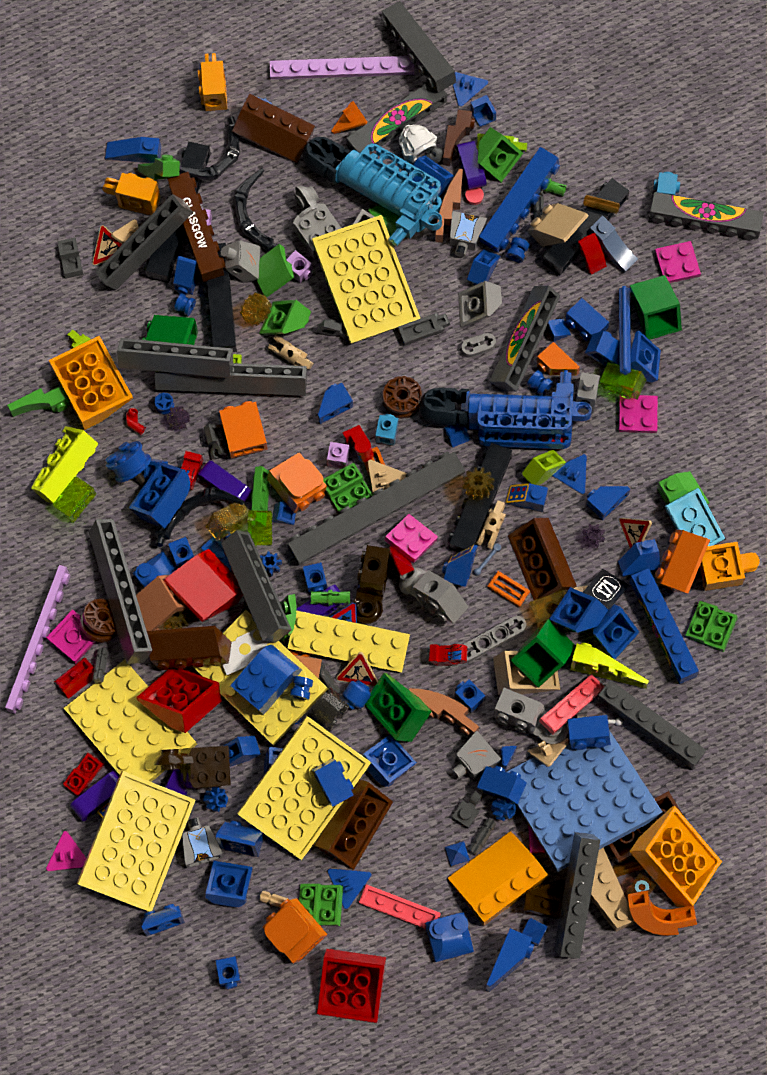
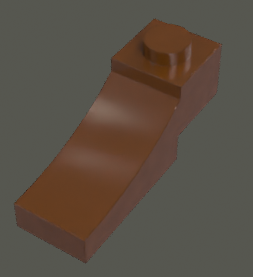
[443,110,475,166]

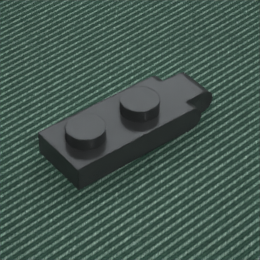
[398,313,450,345]

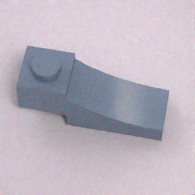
[587,215,638,273]

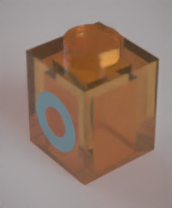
[625,873,657,901]

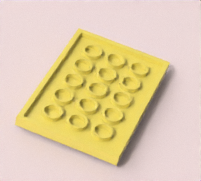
[312,215,421,344]
[193,610,328,745]
[64,660,197,782]
[237,716,371,860]
[77,771,195,912]

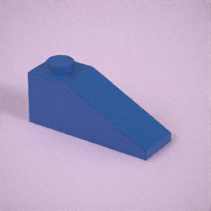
[105,137,162,163]

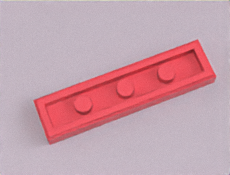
[539,674,605,735]
[359,884,441,929]

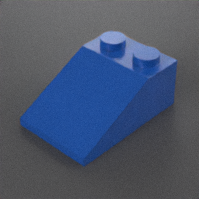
[216,821,264,857]
[486,928,534,992]

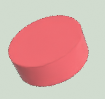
[465,187,484,205]

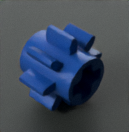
[260,551,282,576]
[203,787,228,812]
[491,797,516,821]

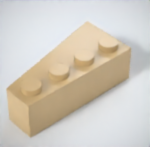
[566,847,635,932]

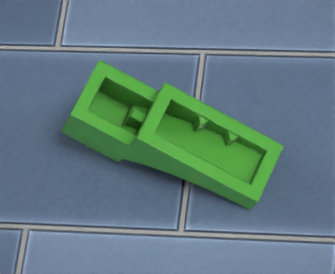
[138,155,180,180]
[7,386,70,417]

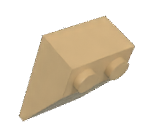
[527,203,588,247]
[493,651,560,695]

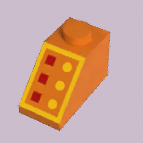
[537,342,580,376]

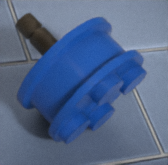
[105,441,151,488]

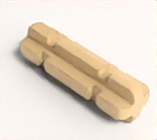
[260,891,292,908]

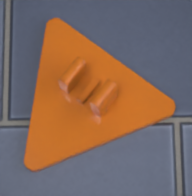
[331,101,368,134]

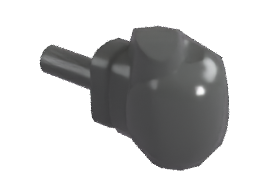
[414,148,444,163]

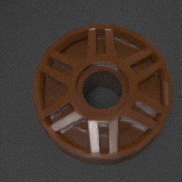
[383,376,422,419]
[79,599,118,642]

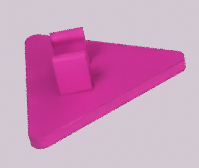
[46,831,87,871]

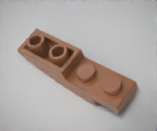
[409,688,479,736]

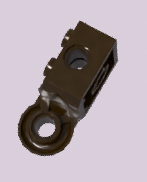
[353,545,391,624]
[154,746,231,788]

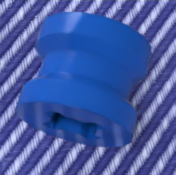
[174,293,196,316]
[155,392,174,415]

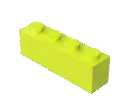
[31,426,98,504]

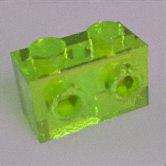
[599,362,646,400]

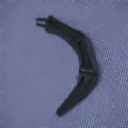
[179,116,240,181]
[233,168,278,252]
[155,487,244,547]

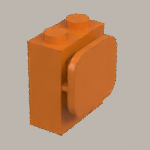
[219,401,268,458]
[267,453,327,513]
[263,898,328,964]

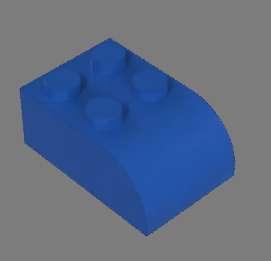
[129,462,190,529]
[230,644,302,715]

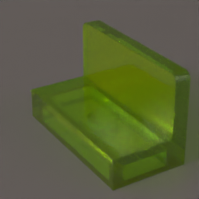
[53,476,96,523]
[247,510,273,549]

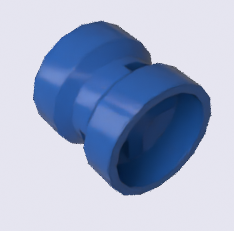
[506,237,530,263]
[527,370,553,396]
[290,676,314,700]

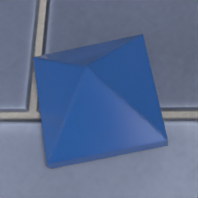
[445,841,470,866]

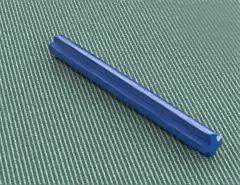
[619,286,631,375]

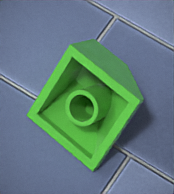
[478,127,523,182]
[259,300,312,335]
[657,471,709,505]

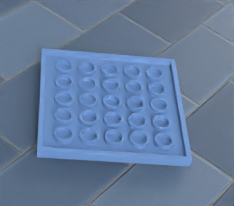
[507,730,663,872]

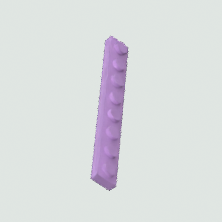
[270,56,414,80]
[5,565,70,714]

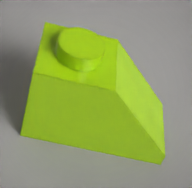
[522,449,566,485]

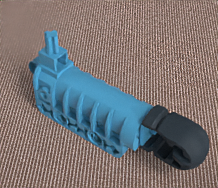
[303,137,442,246]

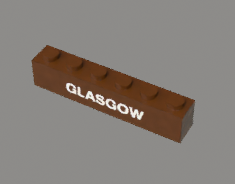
[167,172,226,282]

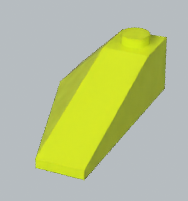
[570,643,649,689]

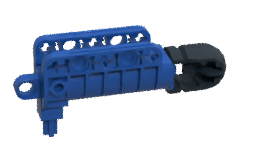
[420,370,592,449]

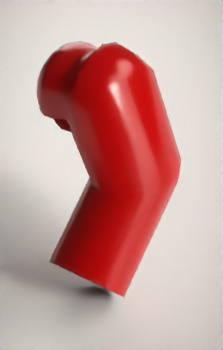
[126,408,146,435]

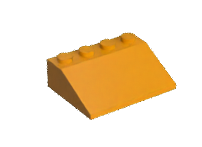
[49,336,133,430]
[629,806,722,907]
[448,831,548,926]

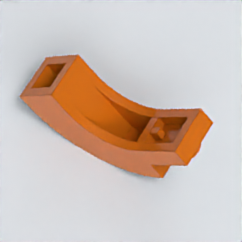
[628,890,697,935]

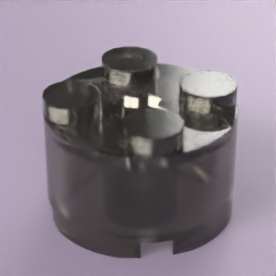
[307,687,350,733]

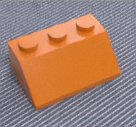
[655,529,710,594]

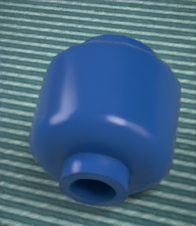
[342,680,371,710]

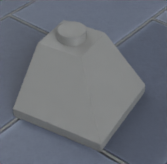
[459,281,502,327]

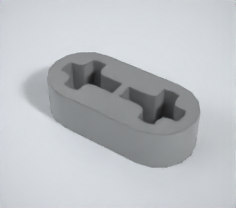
[461,333,496,358]

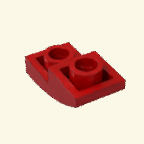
[578,233,607,275]
[63,753,105,796]

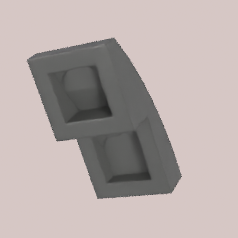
[57,238,84,279]

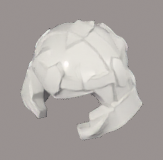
[399,125,437,163]

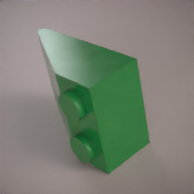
[365,673,432,742]

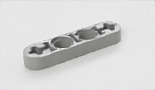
[463,616,526,662]

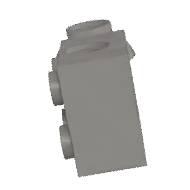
[293,186,341,259]
[399,567,469,624]
[494,688,569,744]

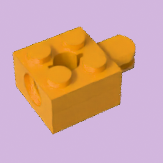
[198,53,227,111]
[102,173,160,215]
[700,542,760,591]

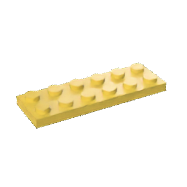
[287,610,410,673]

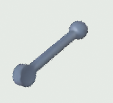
[474,544,501,576]

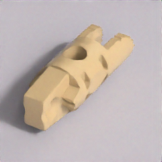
[268,335,314,369]
[476,501,506,549]

